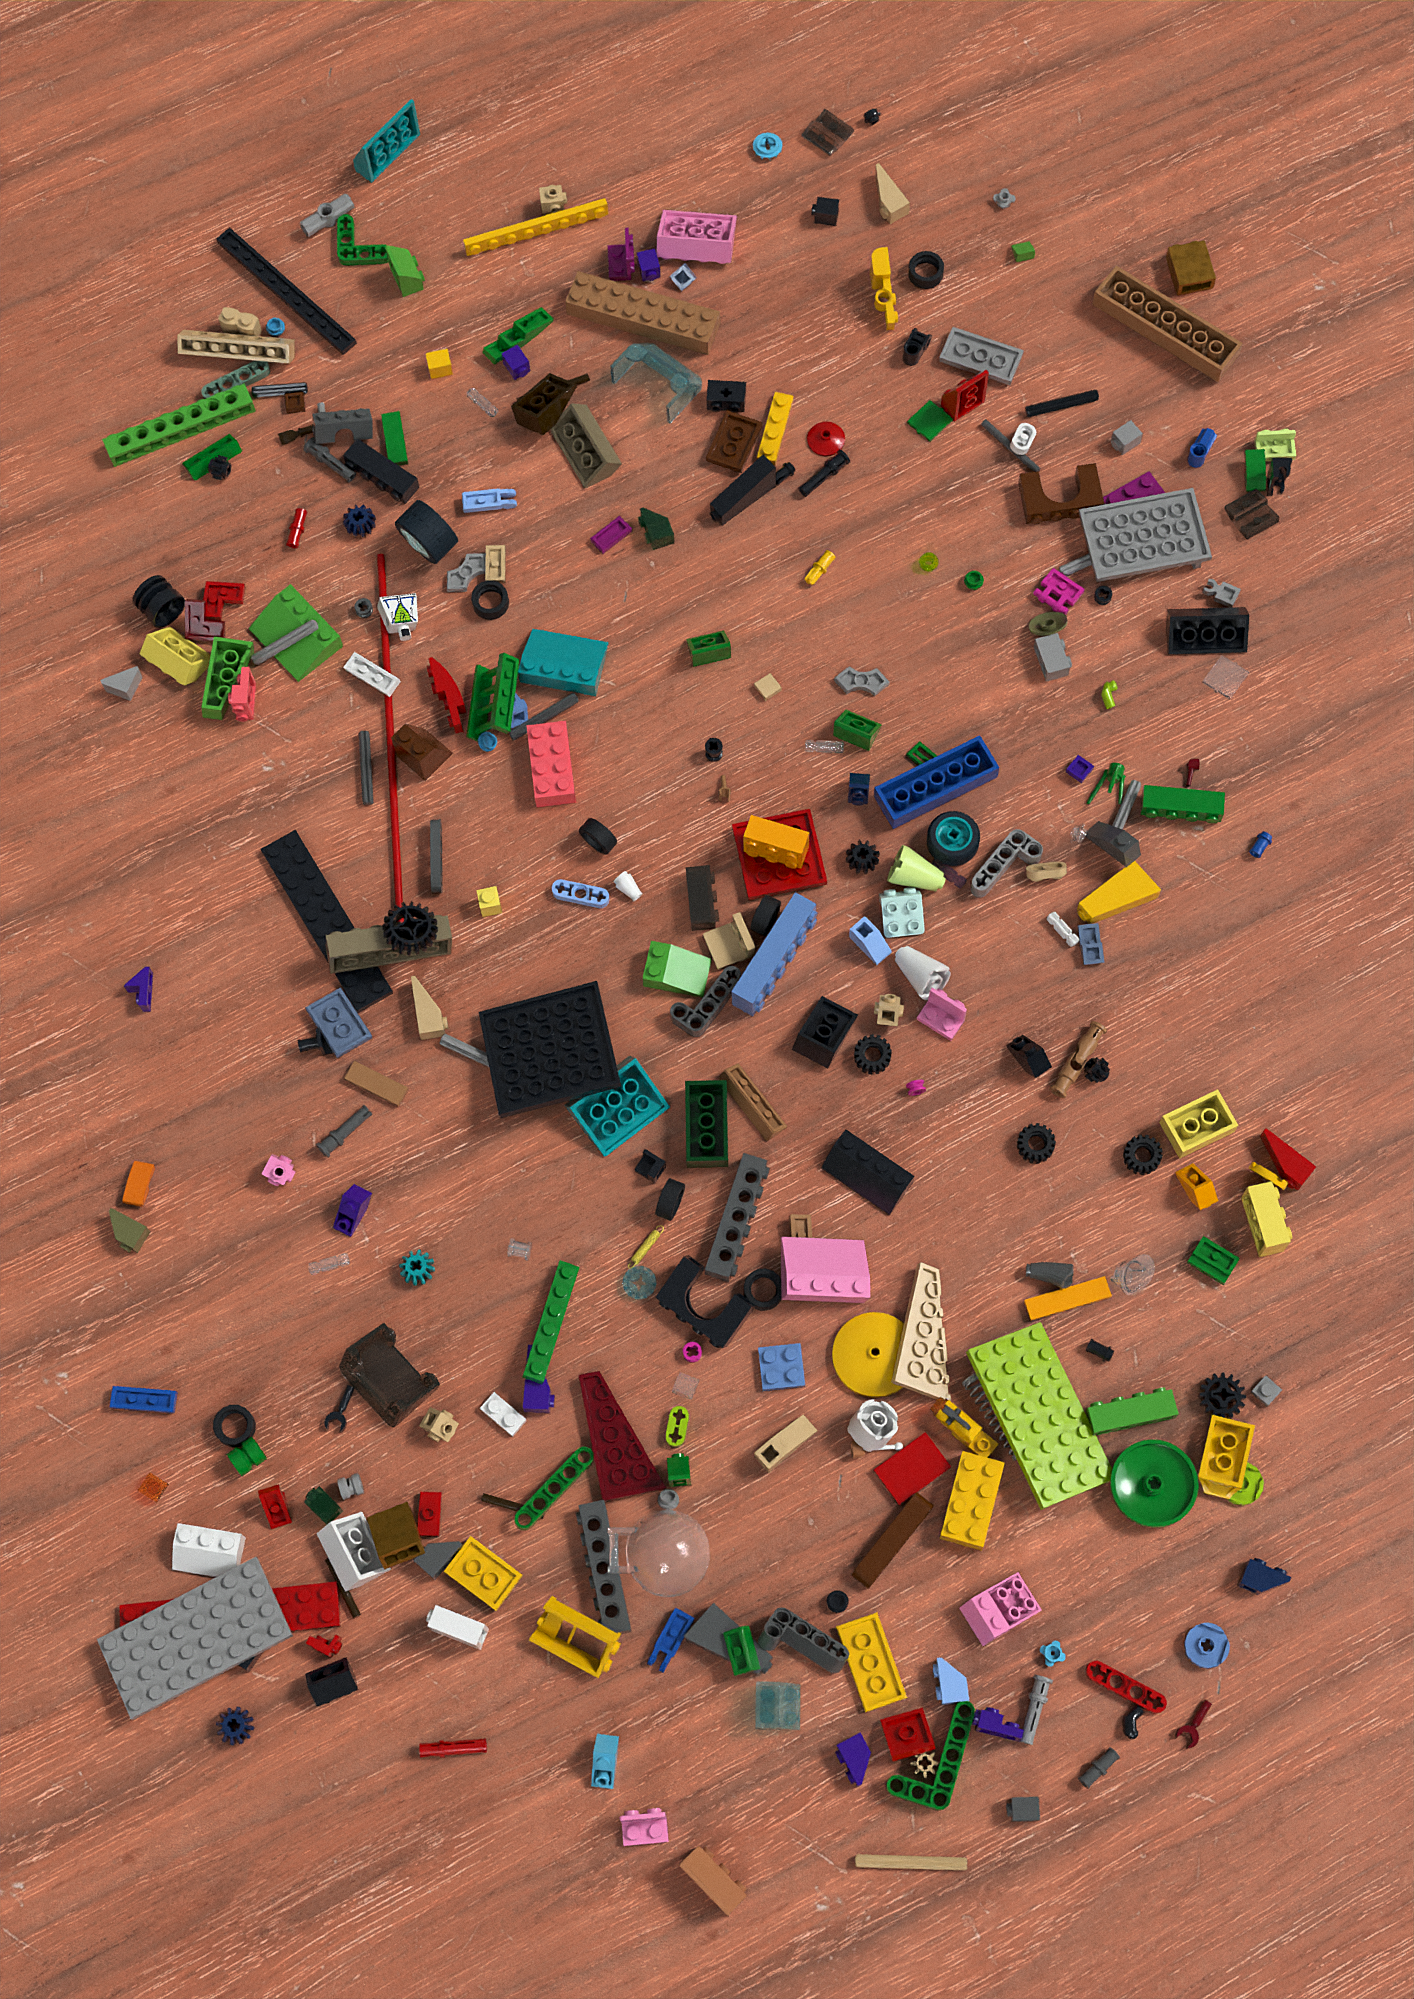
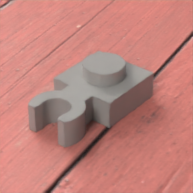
[1203,579,1241,608]

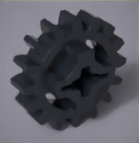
[1198,1372,1247,1419]

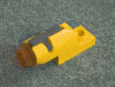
[930,1396,998,1458]

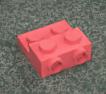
[228,667,256,722]

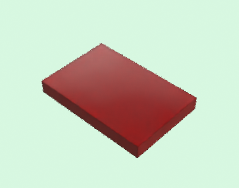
[873,1432,951,1506]

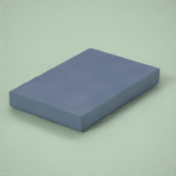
[305,987,372,1058]

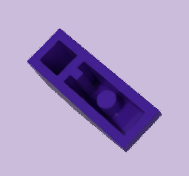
[523,1345,555,1414]

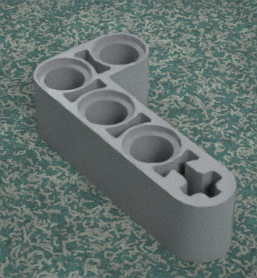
[971,829,1043,898]

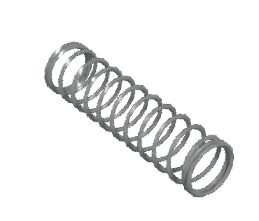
[962,1373,1017,1461]

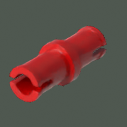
[286,508,308,549]

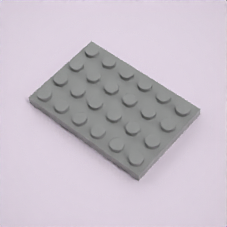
[1079,488,1212,582]

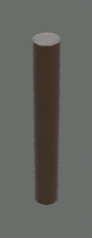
[481,1493,545,1519]
[325,1558,361,1619]

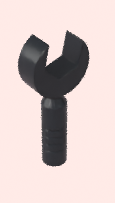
[324,1385,355,1433]

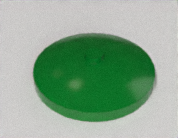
[1110,1439,1198,1528]

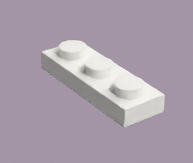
[343,652,401,697]

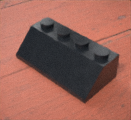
[1166,607,1249,654]
[821,1129,915,1216]

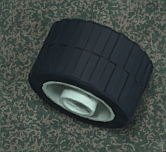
[395,500,458,564]

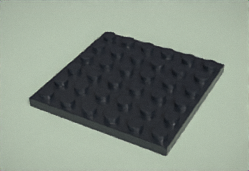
[479,981,622,1119]

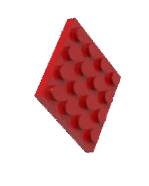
[732,809,828,900]

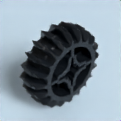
[382,901,438,956]

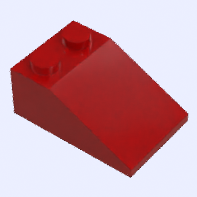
[941,369,989,422]

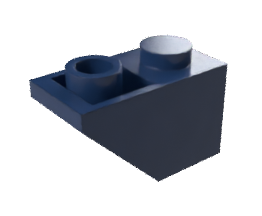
[848,773,870,806]
[1237,1558,1292,1595]

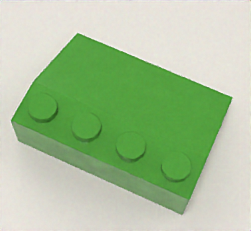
[249,584,343,682]

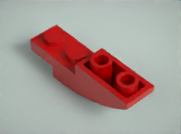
[426,657,466,734]

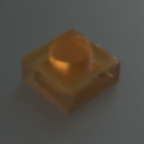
[137,1472,169,1503]

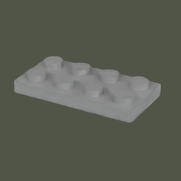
[939,327,1024,385]

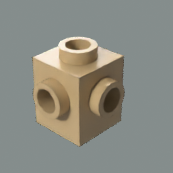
[539,185,567,214]
[874,994,904,1026]
[419,1407,459,1442]

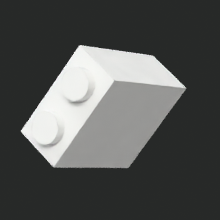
[426,1605,489,1650]

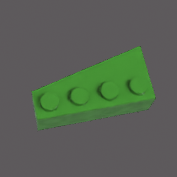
[201,637,254,720]

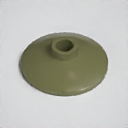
[1029,612,1068,636]

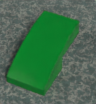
[1244,449,1266,492]

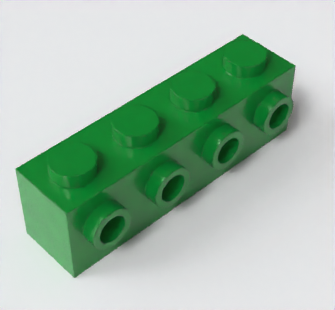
[1140,785,1225,824]

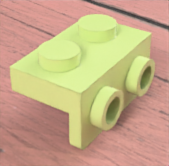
[1254,429,1296,461]

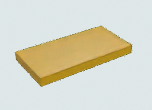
[836,1612,907,1713]

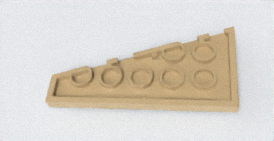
[891,1262,951,1403]

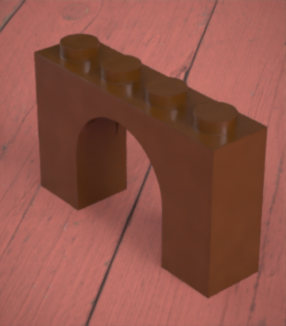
[1018,463,1104,524]

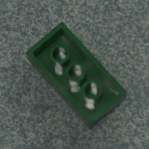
[685,1080,729,1168]

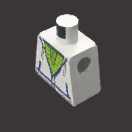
[377,593,418,641]

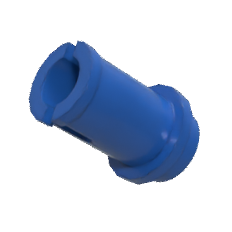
[1249,831,1272,858]

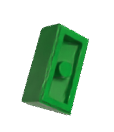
[723,1626,760,1676]

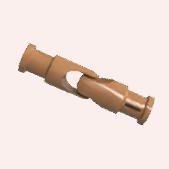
[1049,1021,1107,1099]

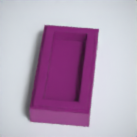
[590,515,632,554]

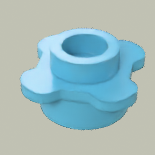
[1040,1640,1066,1667]

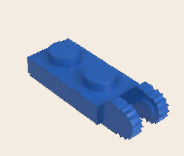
[647,1607,695,1673]

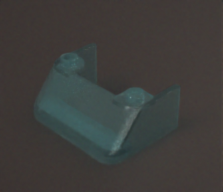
[610,343,702,423]

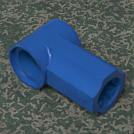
[1187,428,1217,468]

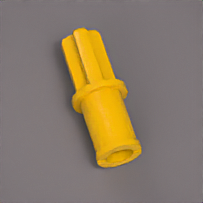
[805,550,836,585]

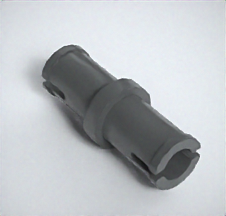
[1078,1747,1120,1789]

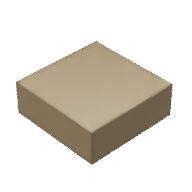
[754,673,782,701]

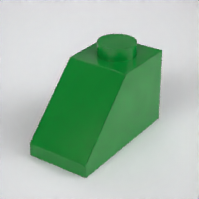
[667,1453,691,1487]

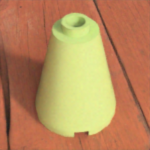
[887,845,946,891]

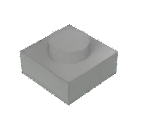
[1251,1376,1282,1407]

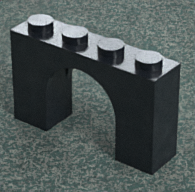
[655,1255,756,1348]

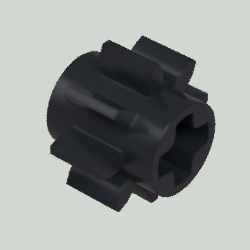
[208,455,232,480]
[1084,1057,1110,1083]

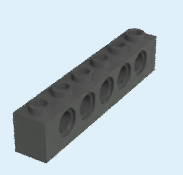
[705,1153,770,1282]
[576,1500,632,1634]

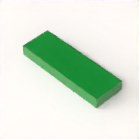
[381,411,408,466]

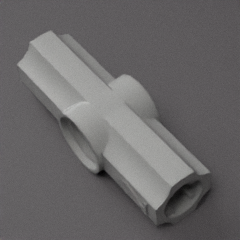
[299,194,355,237]

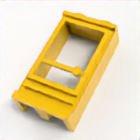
[529,1596,621,1678]

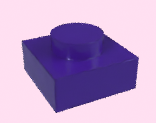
[1066,755,1094,784]

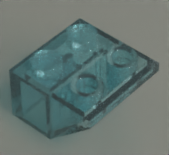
[755,1682,800,1730]

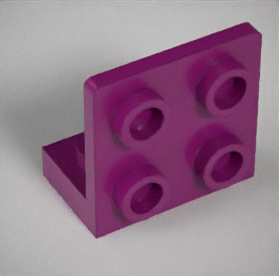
[608,228,635,281]

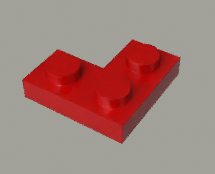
[203,581,245,621]

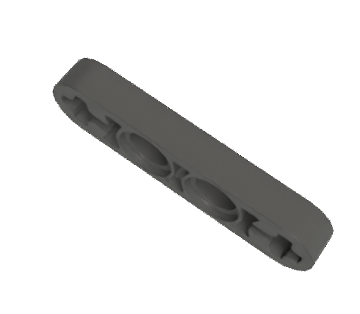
[430,819,443,894]

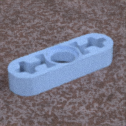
[552,879,610,908]

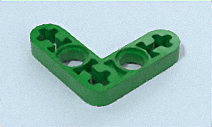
[337,214,388,266]

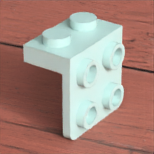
[879,887,925,938]

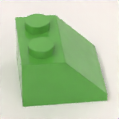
[385,245,425,297]

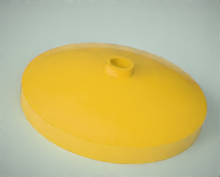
[832,1312,904,1398]

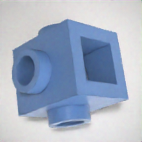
[511,693,528,728]

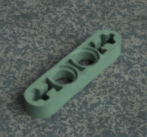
[201,360,270,399]

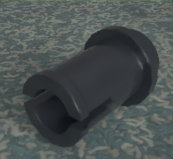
[776,462,796,486]
[1086,1339,1114,1362]

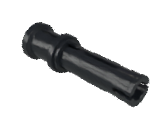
[798,449,850,497]

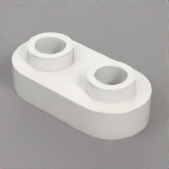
[1010,423,1036,455]

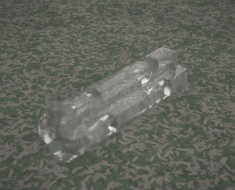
[466,388,498,417]
[805,740,844,753]
[308,1253,350,1275]

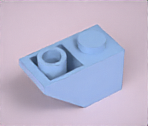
[849,916,892,965]
[933,1658,969,1705]

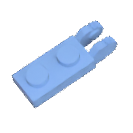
[462,488,517,513]

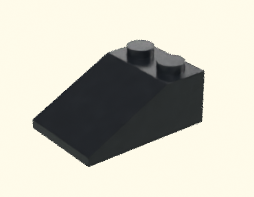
[792,996,858,1069]

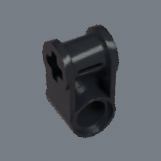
[903,327,932,366]

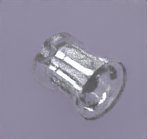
[507,1238,532,1261]

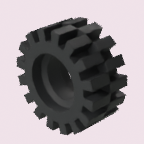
[854,1034,892,1075]
[1017,1123,1056,1164]
[1123,1135,1163,1175]

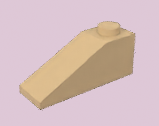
[875,163,910,224]
[411,976,449,1040]

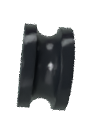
[1094,586,1113,605]

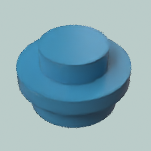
[266,318,285,336]
[478,732,497,752]

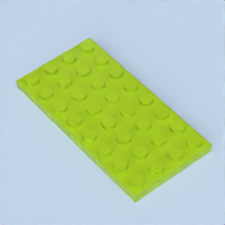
[966,1322,1112,1510]

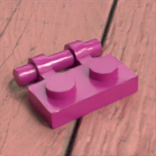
[1033,568,1085,615]

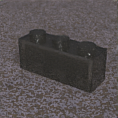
[686,865,719,931]

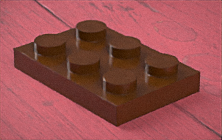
[706,410,762,473]

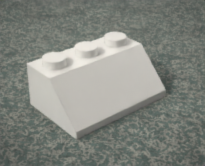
[316,1512,391,1591]
[172,1523,246,1577]

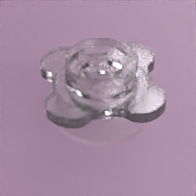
[1070,823,1088,843]

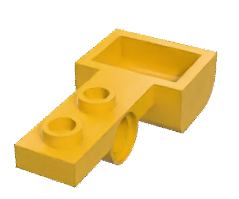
[870,247,898,330]

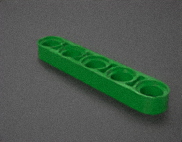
[514,1447,594,1531]

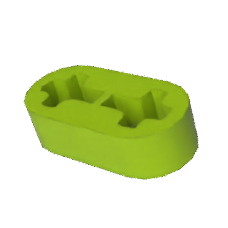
[666,1406,689,1448]

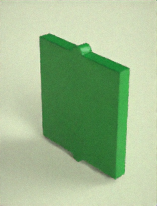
[907,400,953,442]

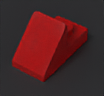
[258,1484,292,1529]

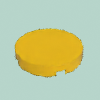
[1248,1162,1288,1190]

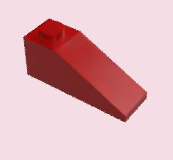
[1260,1128,1317,1191]

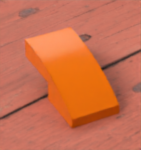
[122,1161,155,1207]

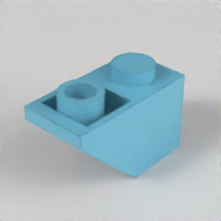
[591,1734,619,1789]

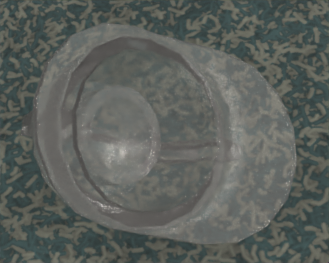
[1110,1254,1155,1295]

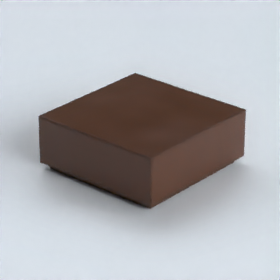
[284,392,306,414]

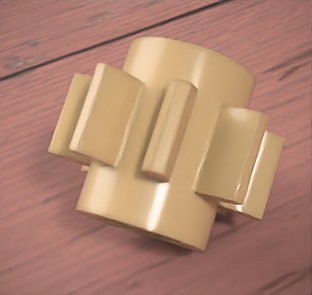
[910,1752,939,1778]

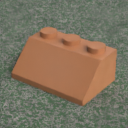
[679,1846,747,1916]

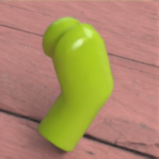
[1101,680,1118,709]

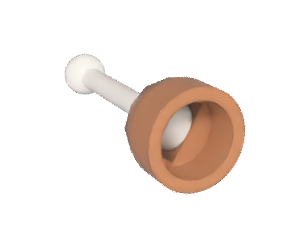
[851,1441,903,1459]

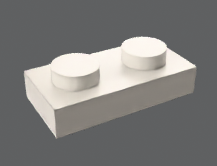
[480,1392,527,1437]

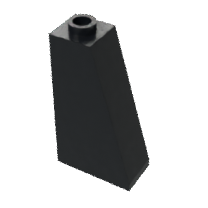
[709,454,776,526]

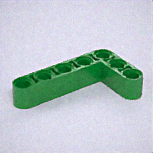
[886,1701,975,1811]

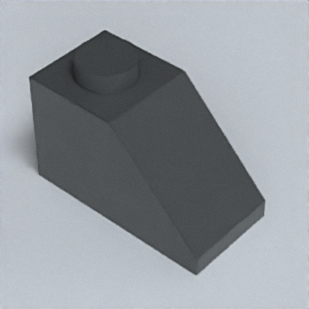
[413,1541,463,1580]

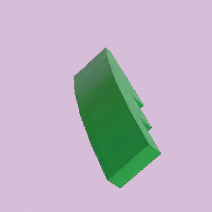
[482,307,554,365]

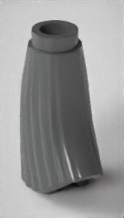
[1026,1262,1074,1289]

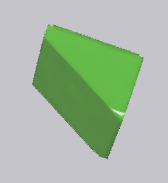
[1011,241,1035,262]

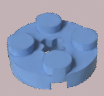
[1184,1623,1230,1669]

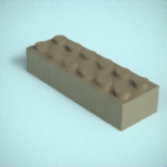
[326,915,452,974]

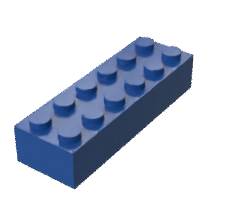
[874,735,1000,829]

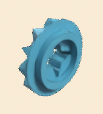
[753,133,782,160]

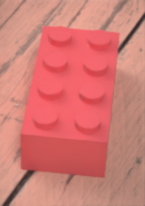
[526,721,576,807]

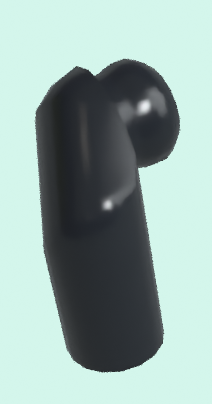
[1122,1705,1144,1740]

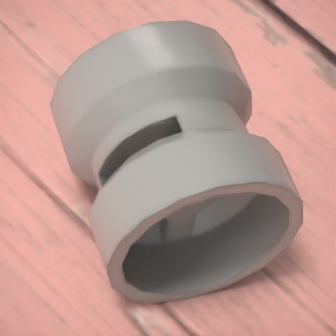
[337,1473,364,1500]

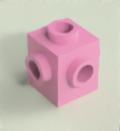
[262,1154,296,1186]

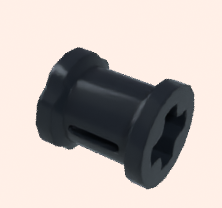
[705,738,723,762]

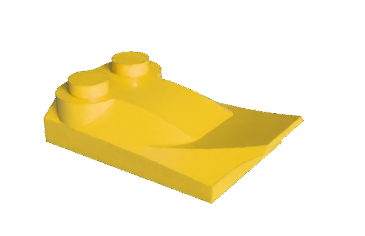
[1198,1415,1255,1499]

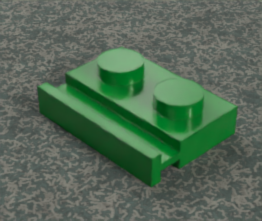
[1187,1236,1240,1285]

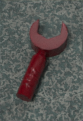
[1176,1700,1212,1749]

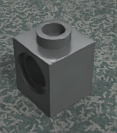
[1006,1797,1040,1822]

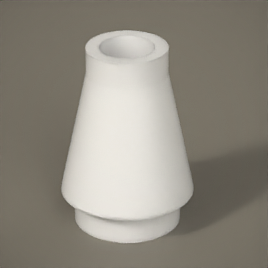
[614,871,643,901]

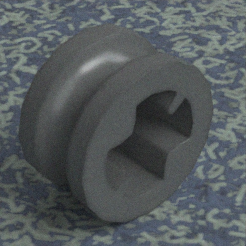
[355,598,373,618]

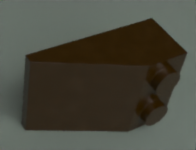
[511,373,577,435]

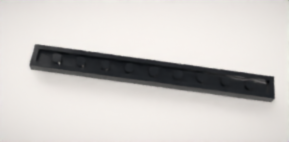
[216,227,357,355]

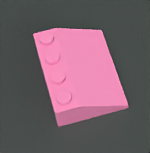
[657,210,737,264]
[781,1237,870,1303]

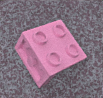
[917,988,967,1041]
[620,1808,669,1846]

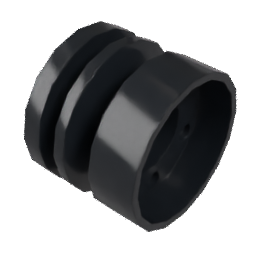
[132,575,185,628]

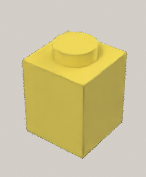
[476,886,502,917]

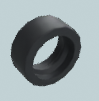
[908,251,944,289]
[471,580,509,620]
[579,818,617,855]
[750,895,781,936]
[655,1178,685,1221]
[743,1268,782,1311]
[213,1405,256,1447]

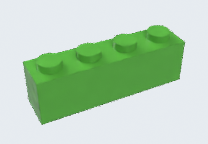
[1086,1387,1179,1436]

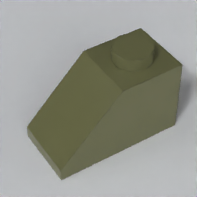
[109,1208,151,1253]

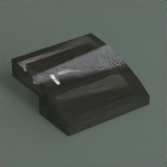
[801,109,854,156]
[1224,488,1279,540]

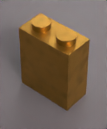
[1166,240,1216,296]
[367,1501,425,1570]

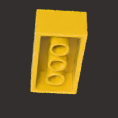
[939,1451,1005,1551]

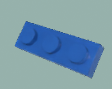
[110,1386,178,1414]

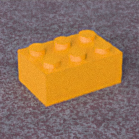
[743,815,809,869]

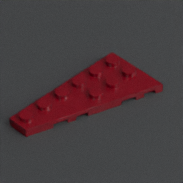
[579,1371,667,1502]

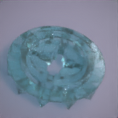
[623,1266,656,1300]

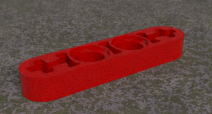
[1085,1661,1167,1714]

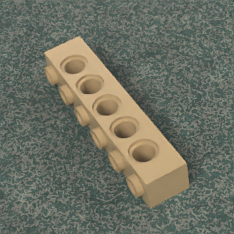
[178,330,294,363]

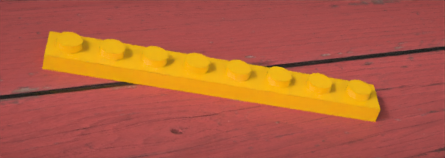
[463,198,608,256]

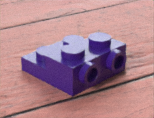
[972,1707,1024,1742]

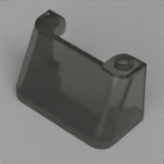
[339,1323,440,1427]

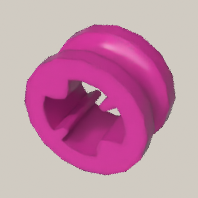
[906,1080,926,1096]
[683,1342,702,1363]

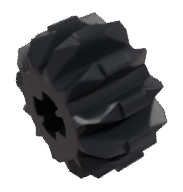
[846,839,880,874]

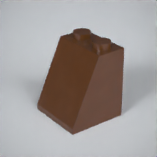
[391,724,453,781]

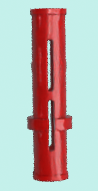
[419,1738,487,1758]

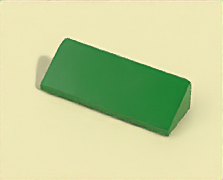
[182,434,242,481]

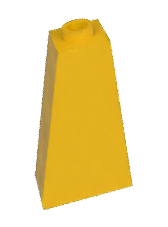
[1077,861,1161,924]

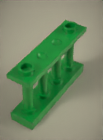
[466,652,519,742]

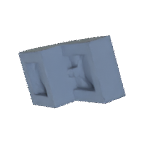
[1077,923,1105,965]

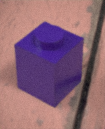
[637,248,661,282]
[501,345,530,380]

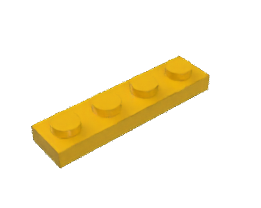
[757,392,793,465]

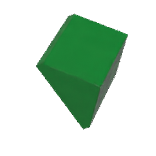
[686,630,731,667]
[833,710,882,751]

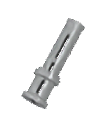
[1020,1674,1053,1745]

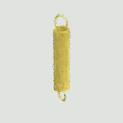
[628,1225,664,1268]

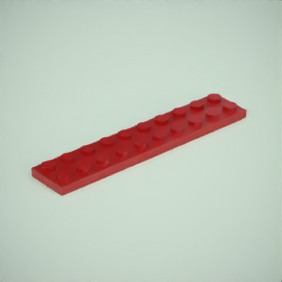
[119,1581,341,1632]

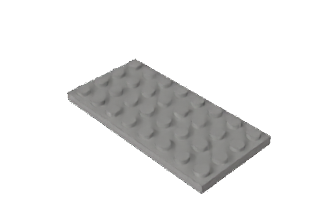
[97,1557,293,1720]

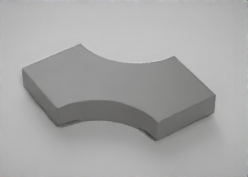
[447,553,486,592]
[834,667,890,696]

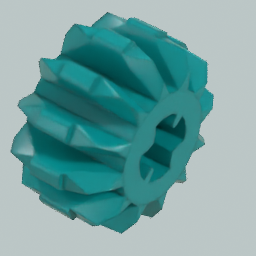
[399,1249,435,1286]

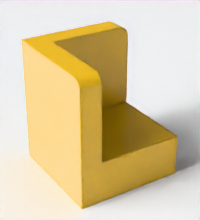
[426,348,453,379]

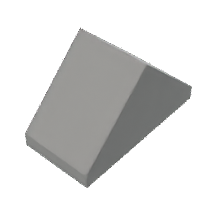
[100,666,143,701]

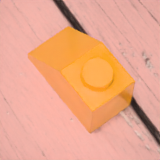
[1175,1163,1218,1210]

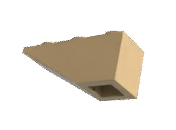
[754,1415,817,1473]

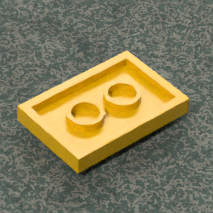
[444,1536,523,1612]

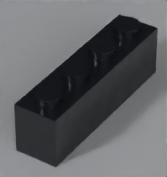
[343,438,420,504]

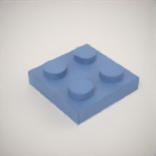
[758,1343,805,1391]

